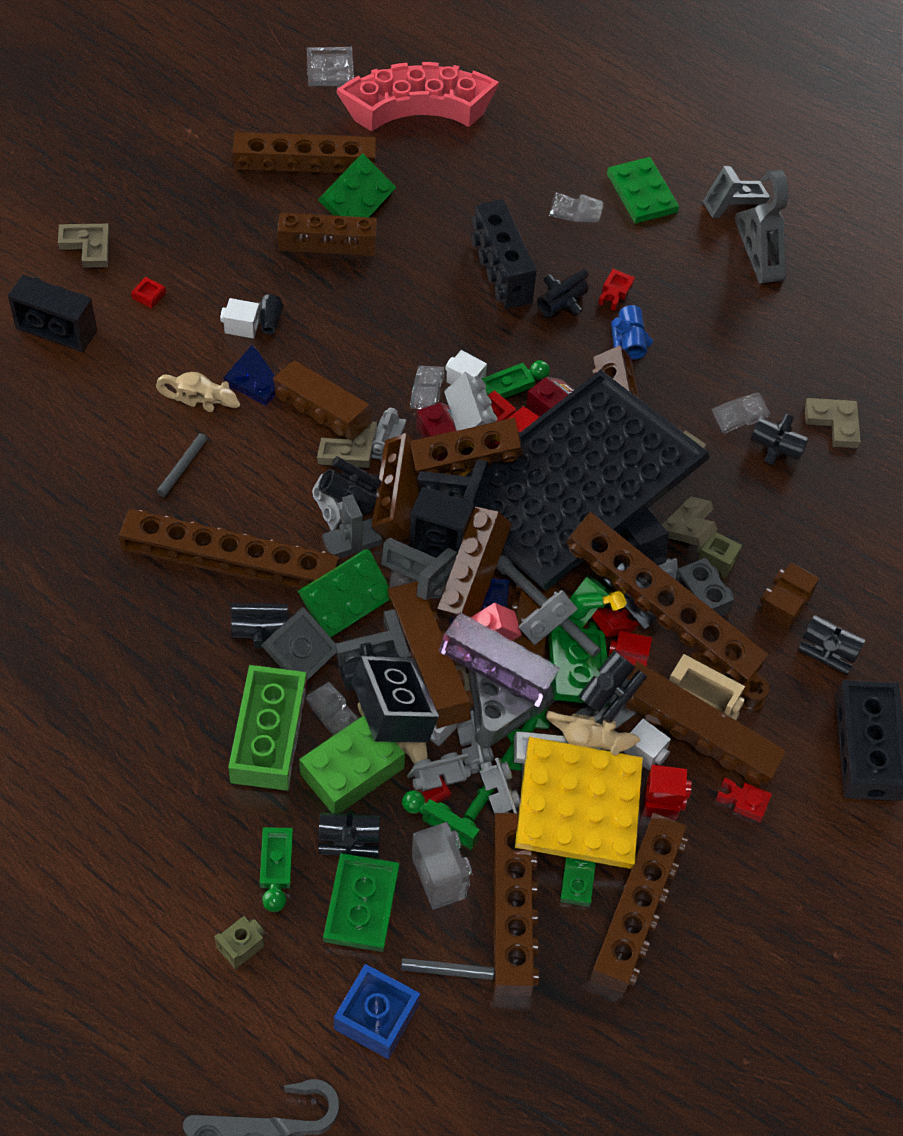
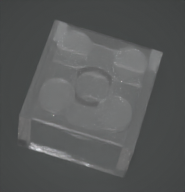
[412,822,472,910]

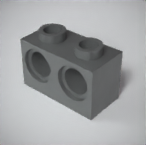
[675,558,734,617]

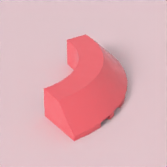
[337,62,499,131]

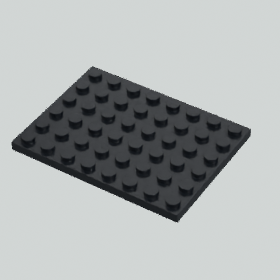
[465,370,710,591]

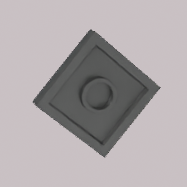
[261,607,336,680]

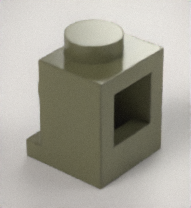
[697,532,742,579]
[214,916,265,970]

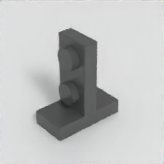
[703,166,770,218]
[322,494,382,559]
[381,538,457,600]
[336,609,411,667]

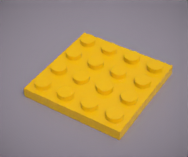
[515,737,643,869]

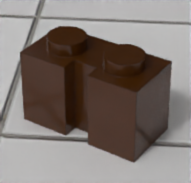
[760,562,820,630]

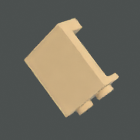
[669,654,745,720]

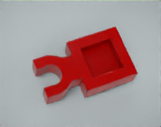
[598,269,635,311]
[591,608,639,637]
[716,778,772,823]

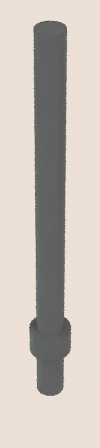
[496,555,601,657]

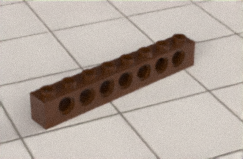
[119,509,339,590]
[566,512,768,685]

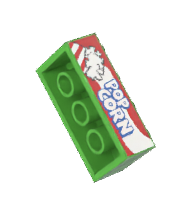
[229,665,307,791]

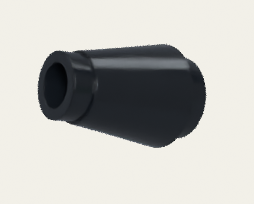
[259,294,284,334]

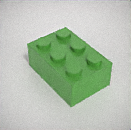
[299,716,405,814]

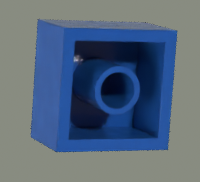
[334,964,420,1060]

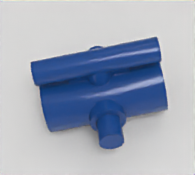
[611,305,653,359]

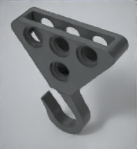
[735,169,789,284]
[468,642,596,748]
[183,1079,339,1136]

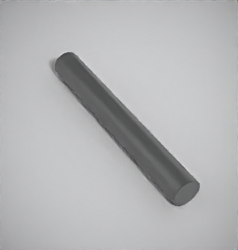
[157,433,208,497]
[401,958,494,980]

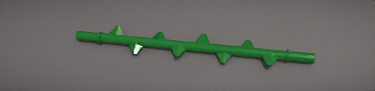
[464,603,612,822]

